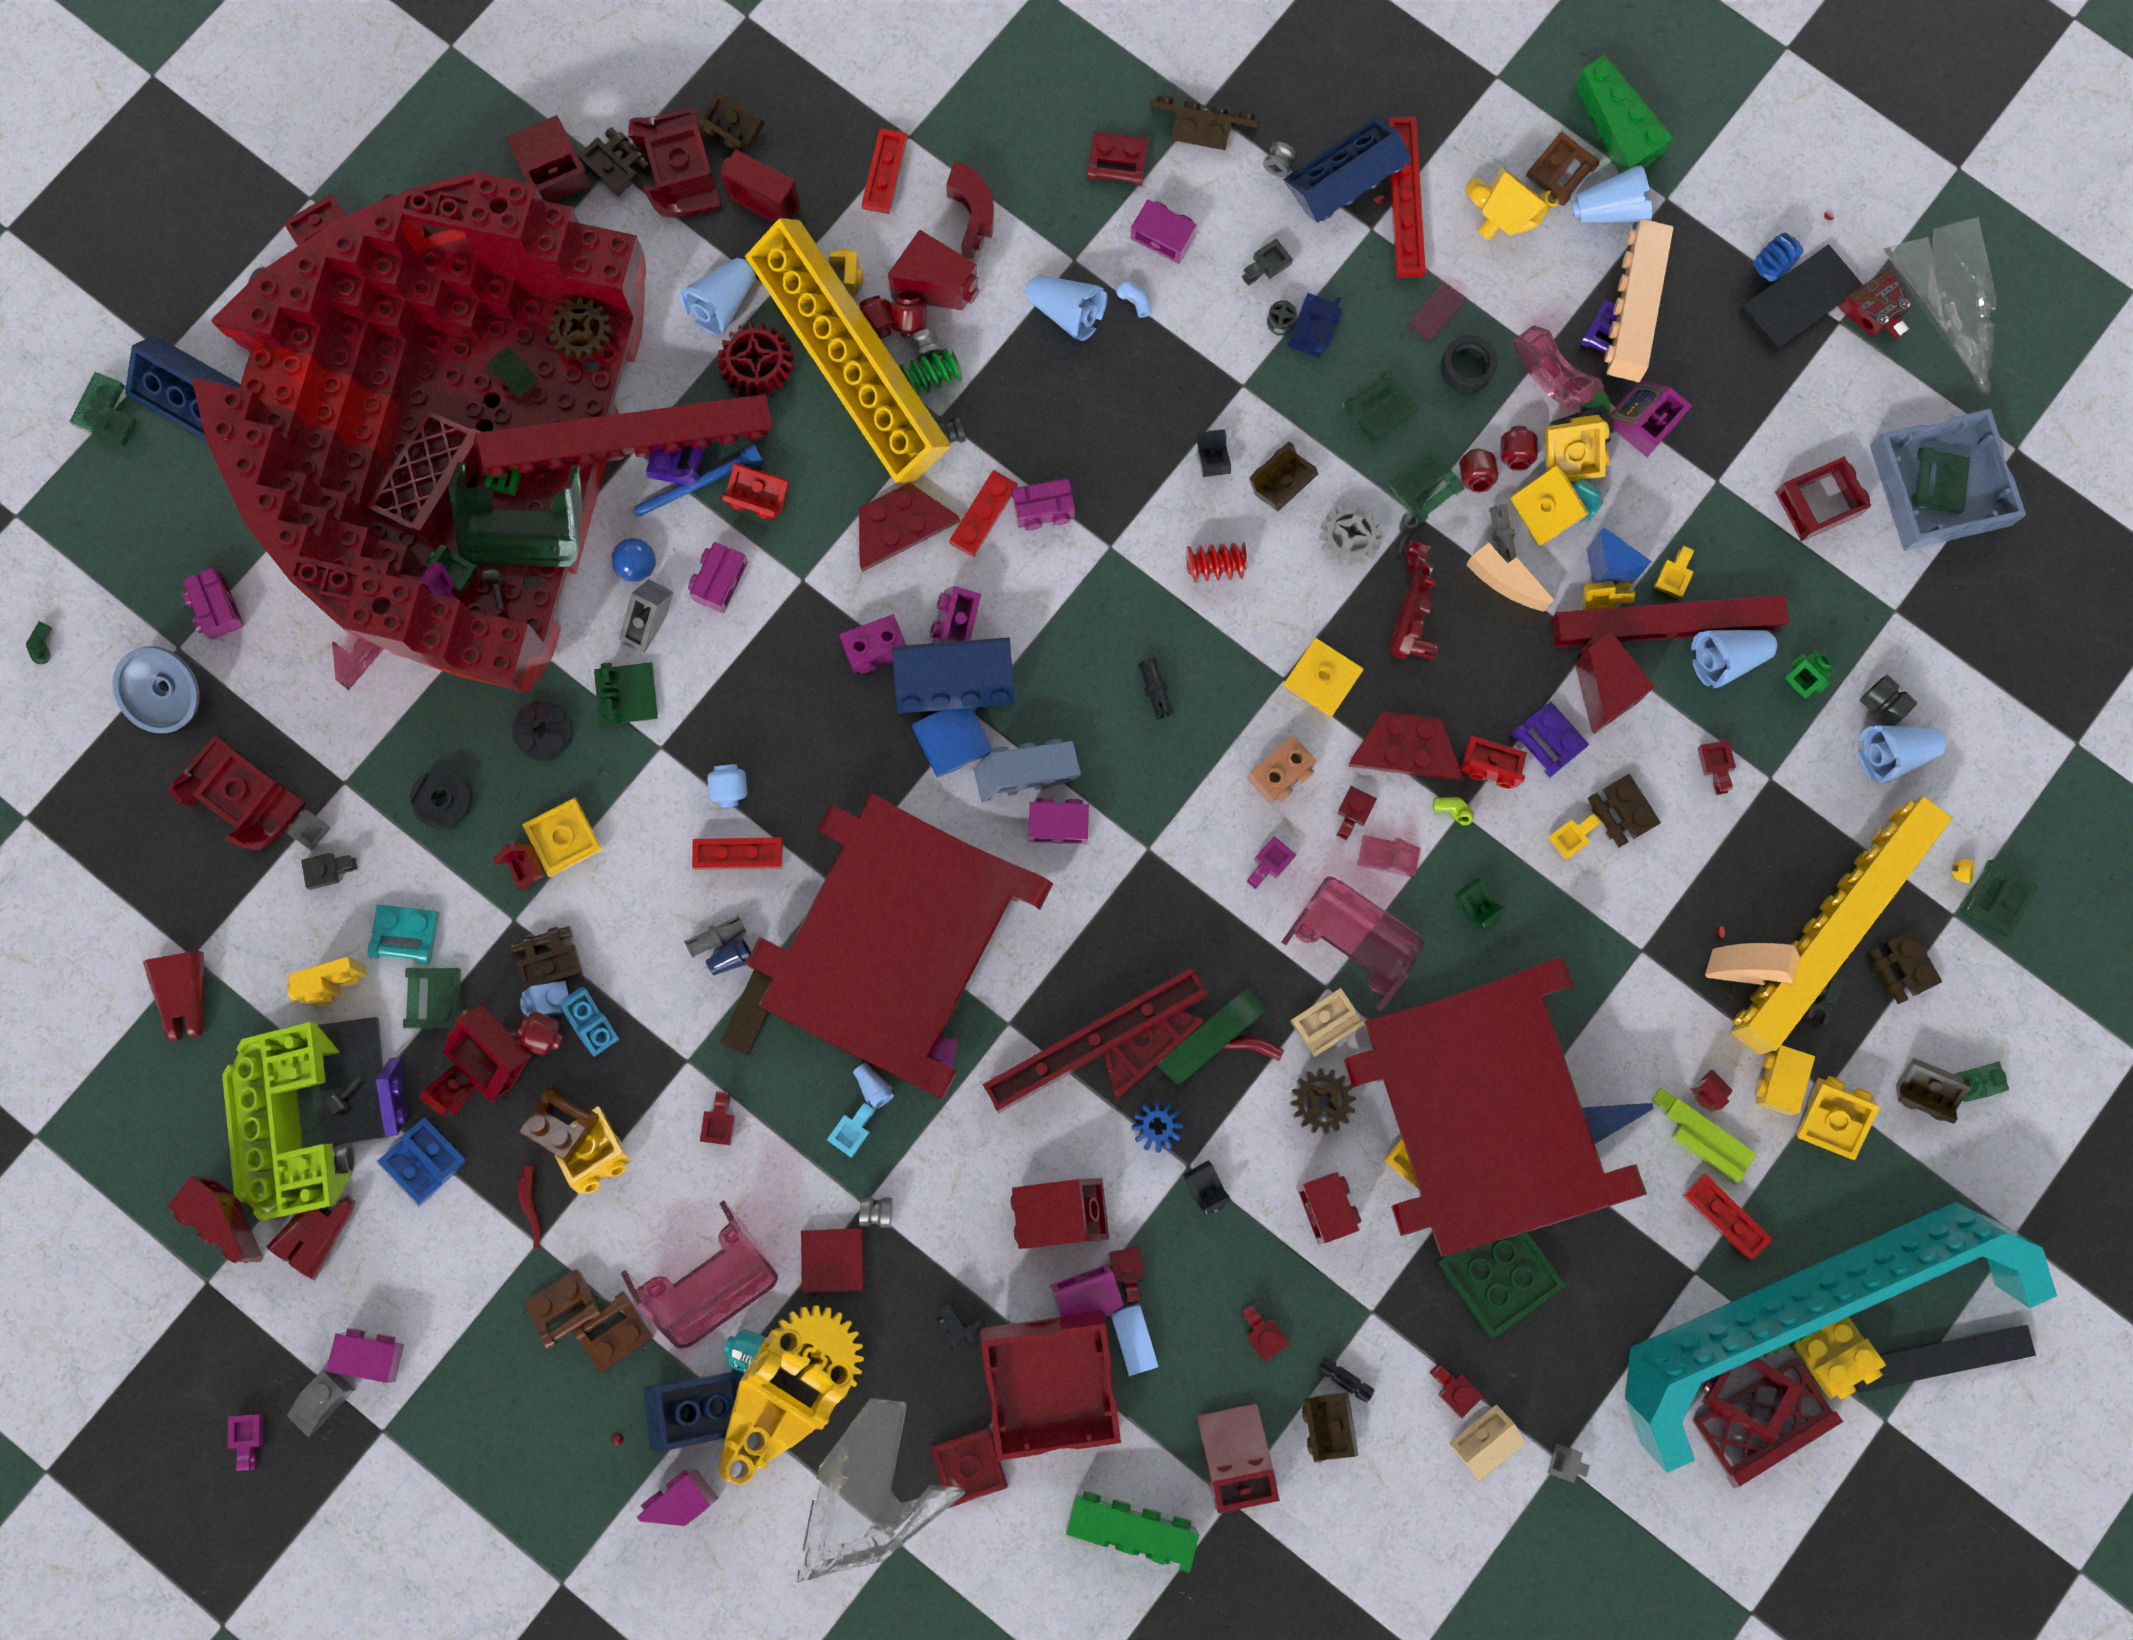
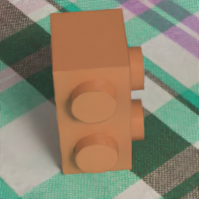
[1247,735,1317,804]

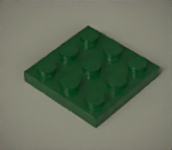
[1436,1232,1566,1339]

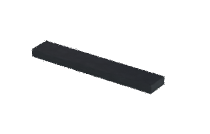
[1854,1325,2036,1393]

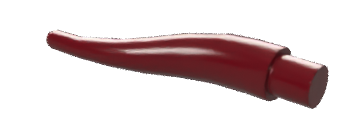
[1223,1036,1284,1061]
[518,1165,541,1250]

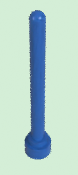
[634,443,764,516]

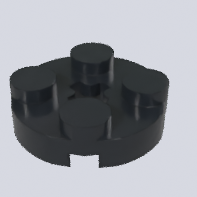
[512,701,573,761]
[410,769,473,829]

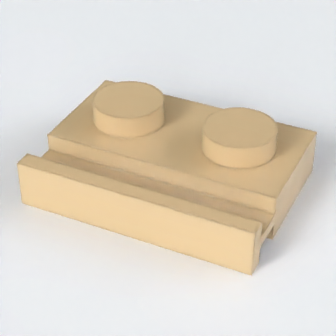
[1290,988,1365,1057]

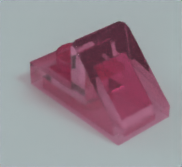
[332,638,384,691]
[1357,835,1421,878]

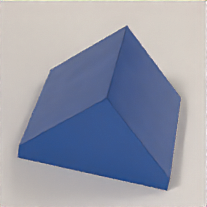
[1587,527,1652,585]

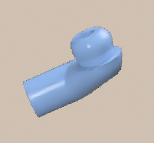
[1116,280,1152,318]

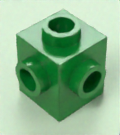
[1785,650,1835,699]

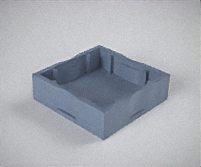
[1870,409,2026,551]

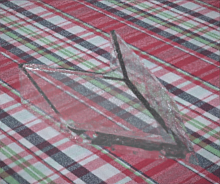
[1883,217,1997,394]
[796,1398,966,1582]

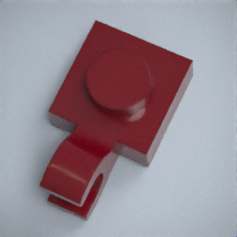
[1697,740,1736,795]
[1336,786,1377,841]
[699,1091,736,1146]
[1109,1246,1145,1303]
[1241,1304,1289,1362]
[1429,1364,1484,1418]

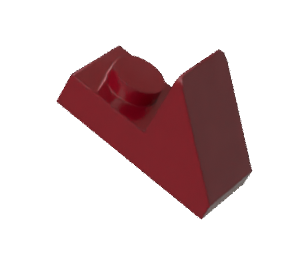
[419,1065,477,1116]

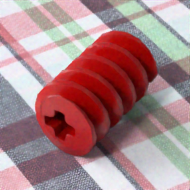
[1186,542,1247,582]

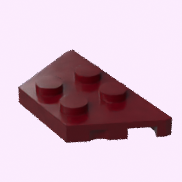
[859,482,960,572]
[1348,711,1462,781]
[1104,1011,1204,1099]

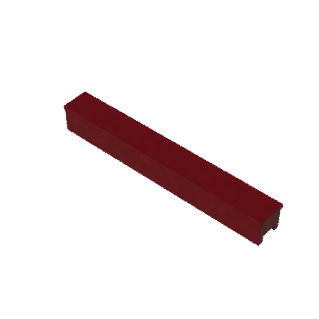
[1550,595,1789,648]
[982,967,1209,1113]

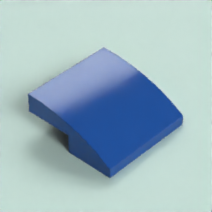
[911,708,993,777]
[377,1117,466,1207]

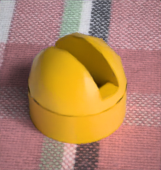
[1951,859,1975,883]

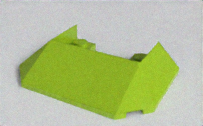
[222,1022,353,1221]

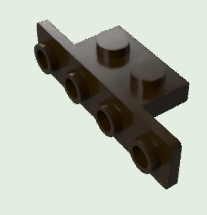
[1149,95,1260,151]

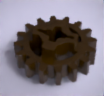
[547,297,613,363]
[1290,1068,1356,1135]

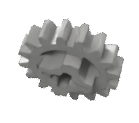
[1319,503,1383,567]

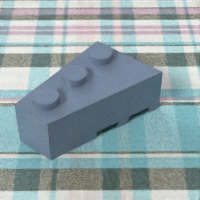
[974,739,1081,802]

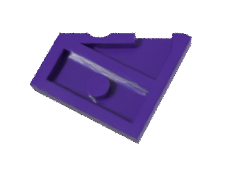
[376,1057,407,1136]

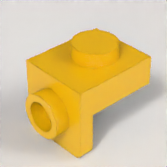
[829,249,863,296]

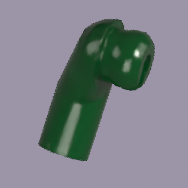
[26,621,52,664]

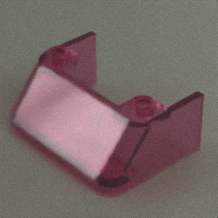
[1281,876,1424,1011]
[621,1200,778,1349]

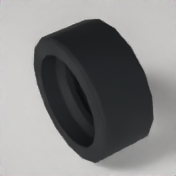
[1440,335,1497,393]

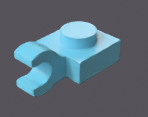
[827,1103,876,1158]

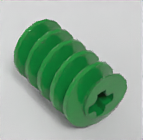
[899,348,962,396]

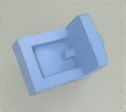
[520,981,568,1016]

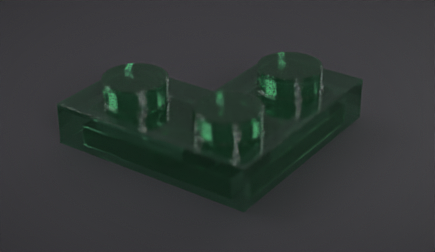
[69,372,138,446]

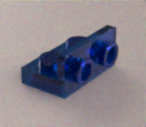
[1287,293,1343,358]

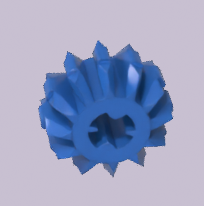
[1753,232,1804,282]
[1131,1101,1183,1153]

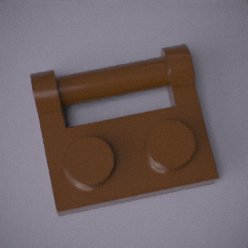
[1526,132,1600,206]
[519,1087,598,1163]
[524,1269,603,1350]
[572,1291,654,1373]

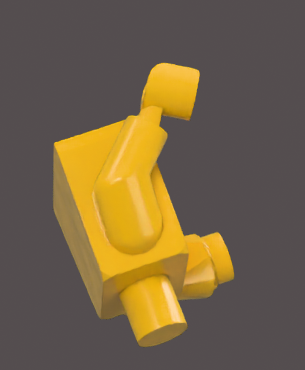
[1465,166,1559,241]

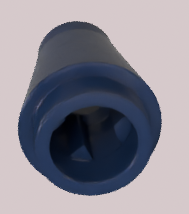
[706,938,751,976]

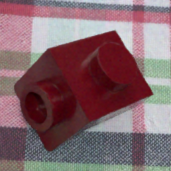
[493,842,545,890]
[1690,1070,1732,1112]

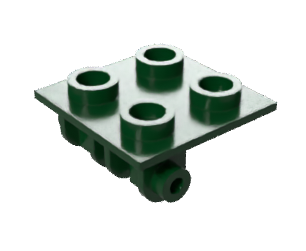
[594,662,658,726]

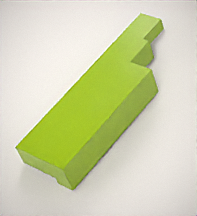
[1651,1088,1757,1183]

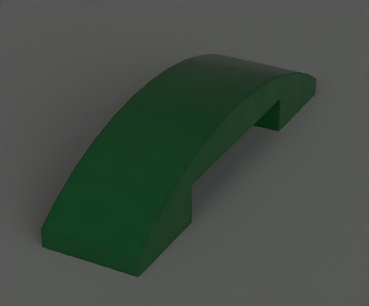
[1157,988,1267,1087]

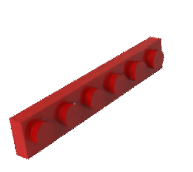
[1387,117,1426,278]

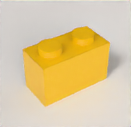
[1754,1045,1815,1116]

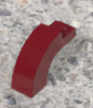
[946,160,994,260]

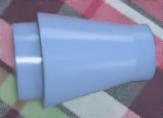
[853,1062,894,1109]

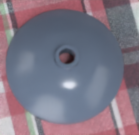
[113,646,200,733]

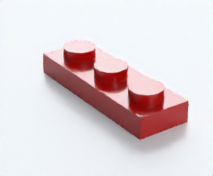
[861,128,908,215]
[949,470,1018,557]
[692,837,783,870]
[1682,1174,1773,1261]

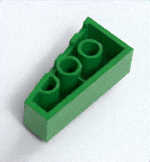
[1575,54,1673,174]
[1066,1491,1199,1573]

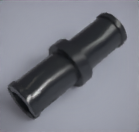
[1138,658,1174,719]

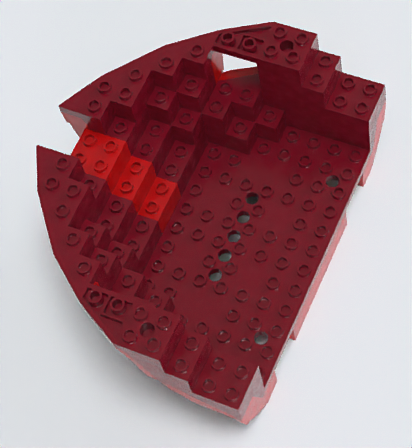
[192,172,646,692]

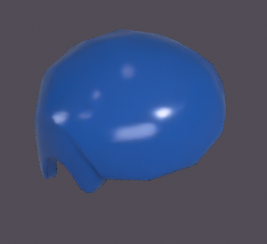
[611,538,656,582]

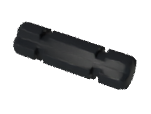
[1317,1357,1375,1403]

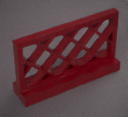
[366,409,481,542]
[1692,1357,1843,1488]

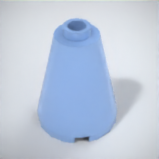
[1571,165,1652,223]
[679,258,756,335]
[1026,275,1107,341]
[1691,630,1777,688]
[1858,725,1946,784]

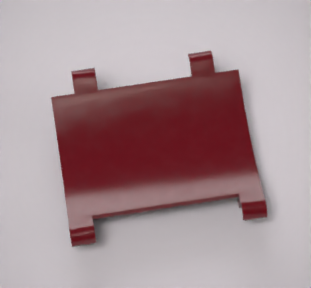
[745,793,1053,1099]
[1344,958,1647,1257]

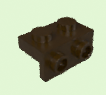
[695,91,765,151]
[1249,442,1319,511]
[1896,1058,1971,1124]
[1302,1392,1359,1463]

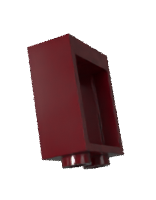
[721,149,800,223]
[1775,456,1871,542]
[442,1004,531,1102]
[1701,1358,1804,1443]

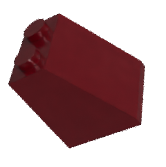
[888,229,979,310]
[1575,631,1655,734]
[1010,1178,1109,1249]

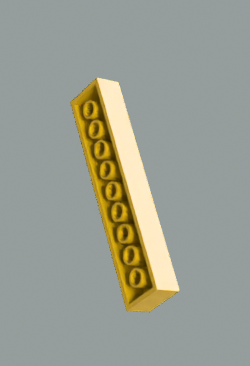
[745,218,952,483]
[1730,796,1953,1055]

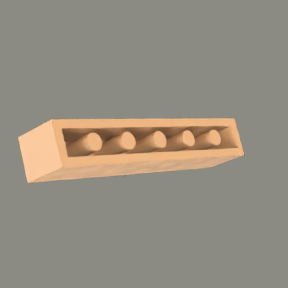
[1604,219,1674,382]

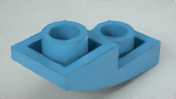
[557,987,619,1057]

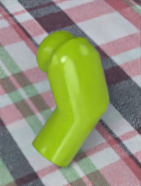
[1432,797,1474,826]

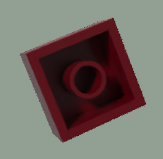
[1296,1172,1361,1244]

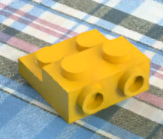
[1545,415,1609,482]
[287,956,368,1007]
[1796,1076,1880,1160]
[554,1106,632,1194]
[1793,1317,1886,1400]

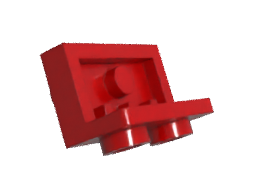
[721,463,791,519]
[1460,736,1527,789]

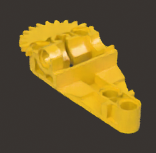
[718,1306,864,1484]

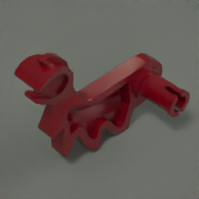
[1389,541,1438,661]

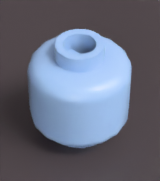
[707,764,748,807]

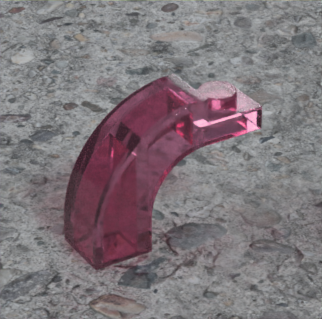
[1512,325,1604,408]

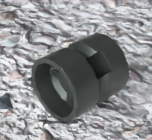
[1859,674,1918,726]

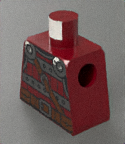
[1839,267,1911,340]

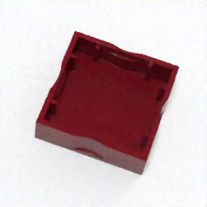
[980,1311,1121,1461]

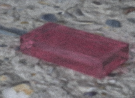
[1408,281,1466,342]

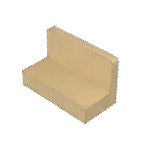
[1449,1404,1525,1481]

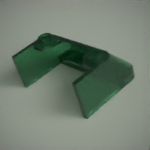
[448,462,582,567]

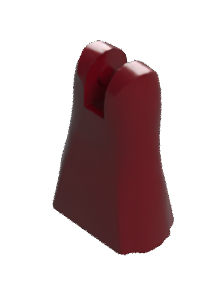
[143,951,205,1041]
[266,1195,356,1280]

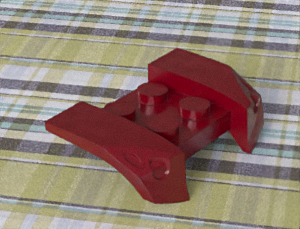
[628,107,722,217]
[168,735,306,850]

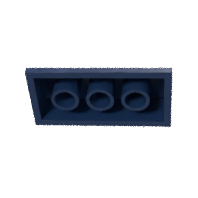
[1283,117,1412,223]
[125,335,240,440]
[892,637,1015,713]

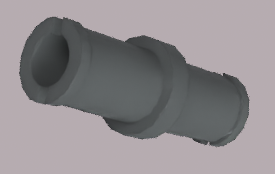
[1489,505,1517,562]
[684,915,746,958]

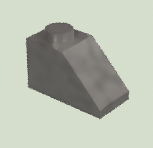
[619,579,674,652]
[287,1370,355,1437]

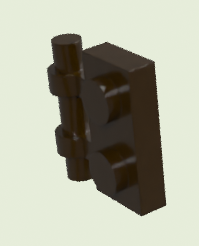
[577,127,651,197]
[1587,773,1661,848]
[511,925,583,991]
[1868,929,1943,1004]

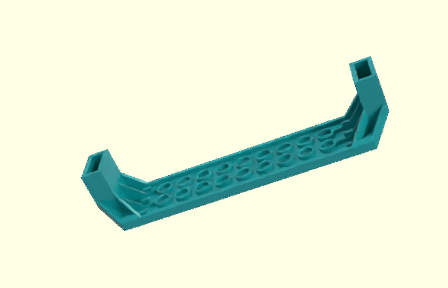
[1625,1202,2057,1473]

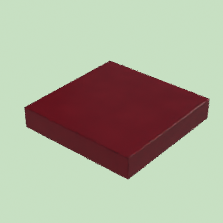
[801,1228,864,1293]
[930,1426,1008,1508]

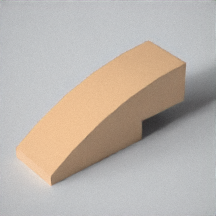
[1466,542,1555,612]
[1705,943,1800,985]

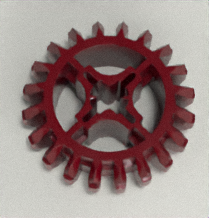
[717,322,795,397]

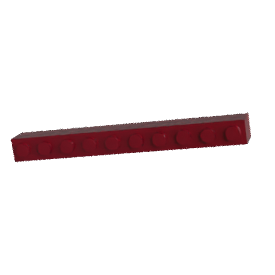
[473,394,773,478]

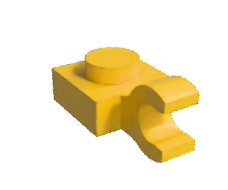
[1653,546,1694,600]
[1582,581,1635,610]
[1547,814,1601,861]

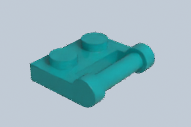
[367,904,439,964]

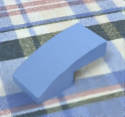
[1111,1302,1158,1376]

